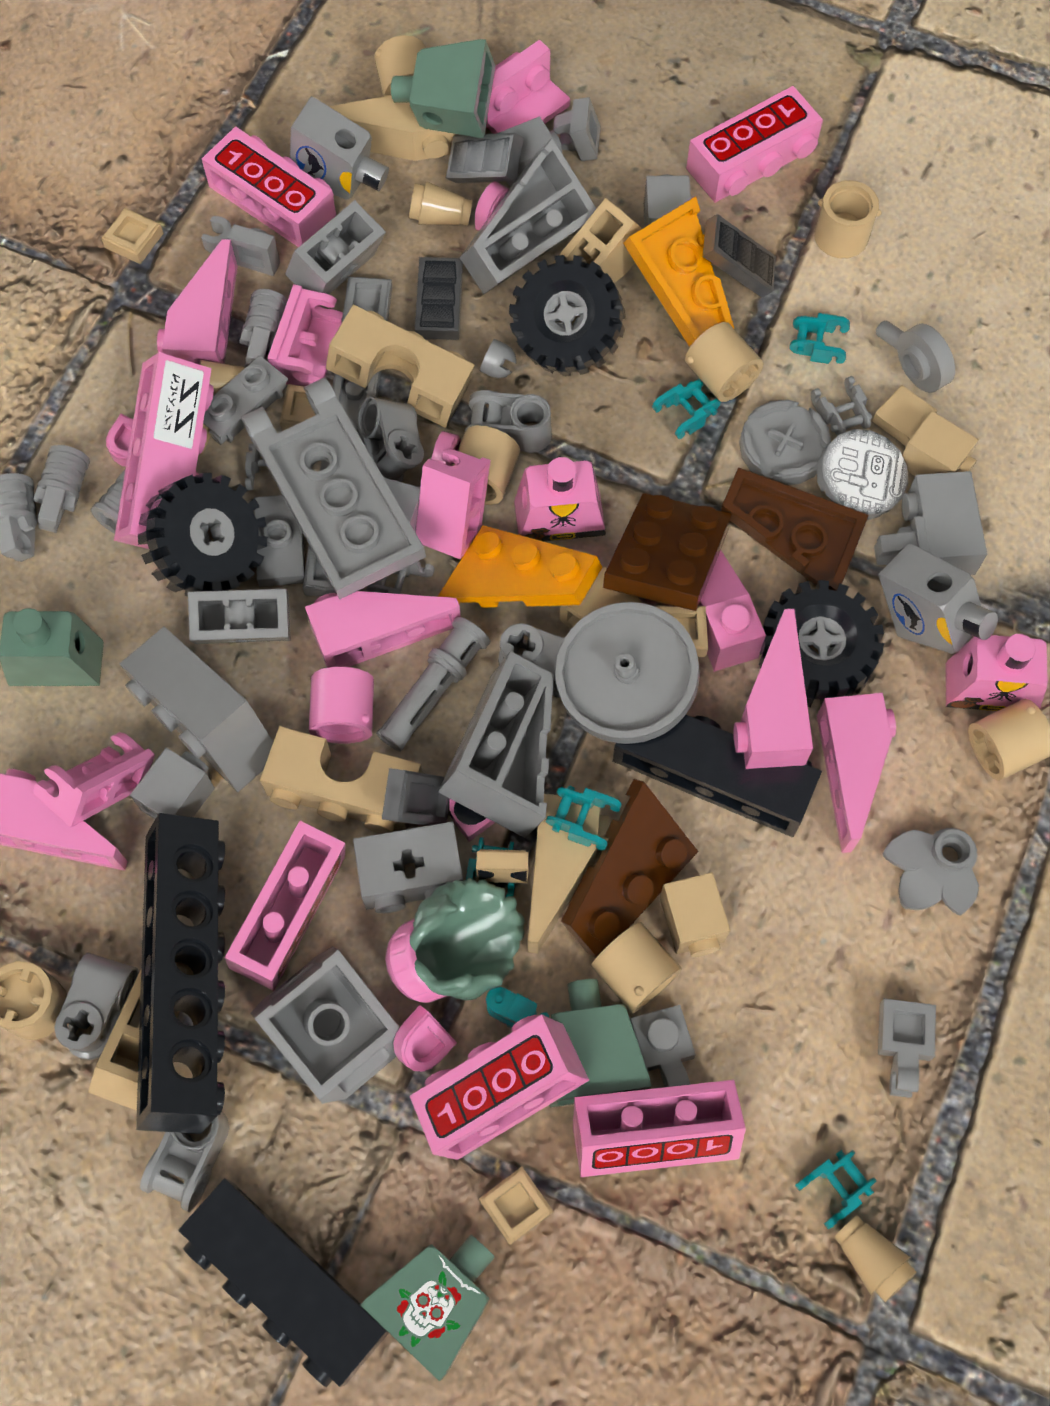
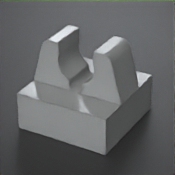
[553,97,601,161]

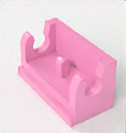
[267,284,343,386]
[416,449,491,559]
[32,732,155,827]

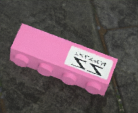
[114,352,214,549]

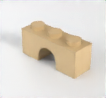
[326,304,475,428]
[260,726,423,834]

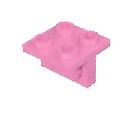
[486,40,570,134]

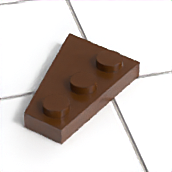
[721,467,869,591]
[561,779,699,958]

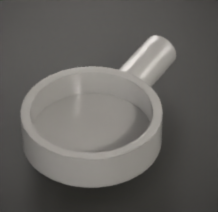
[876,321,955,393]

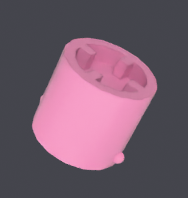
[309,667,374,744]

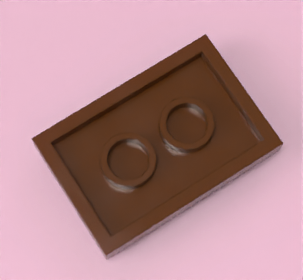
[603,493,732,611]

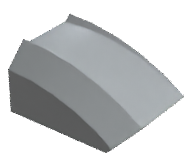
[251,946,400,1104]

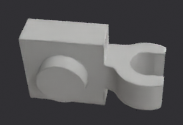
[201,216,280,276]
[878,998,936,1098]
[630,1005,696,1087]

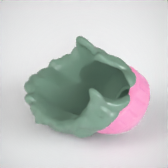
[385,878,525,1003]

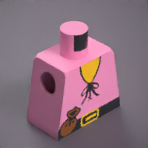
[514,457,606,542]
[946,634,1048,711]

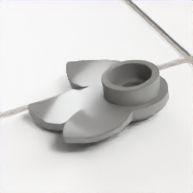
[883,828,979,916]

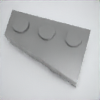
[459,138,597,295]
[119,627,274,792]
[438,651,554,838]

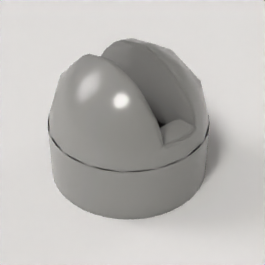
[480,339,517,379]

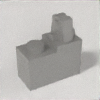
[874,471,987,575]

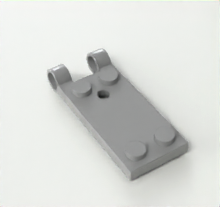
[241,377,426,599]

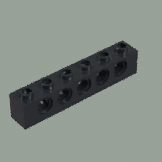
[136,813,225,1134]

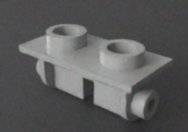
[203,355,289,445]

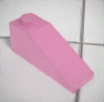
[157,239,238,364]
[699,550,766,672]
[305,591,461,668]
[733,609,813,769]
[817,693,896,853]
[0,769,128,871]

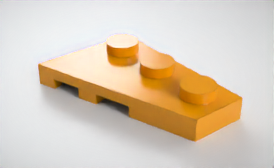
[623,196,735,347]
[437,525,603,608]

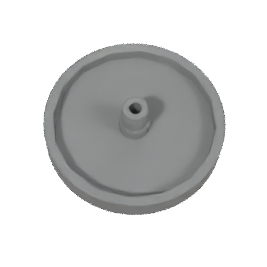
[555,602,700,744]

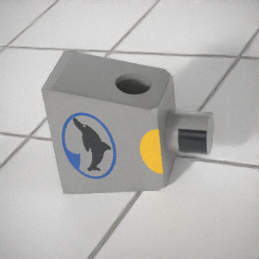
[290,96,389,199]
[878,543,998,654]

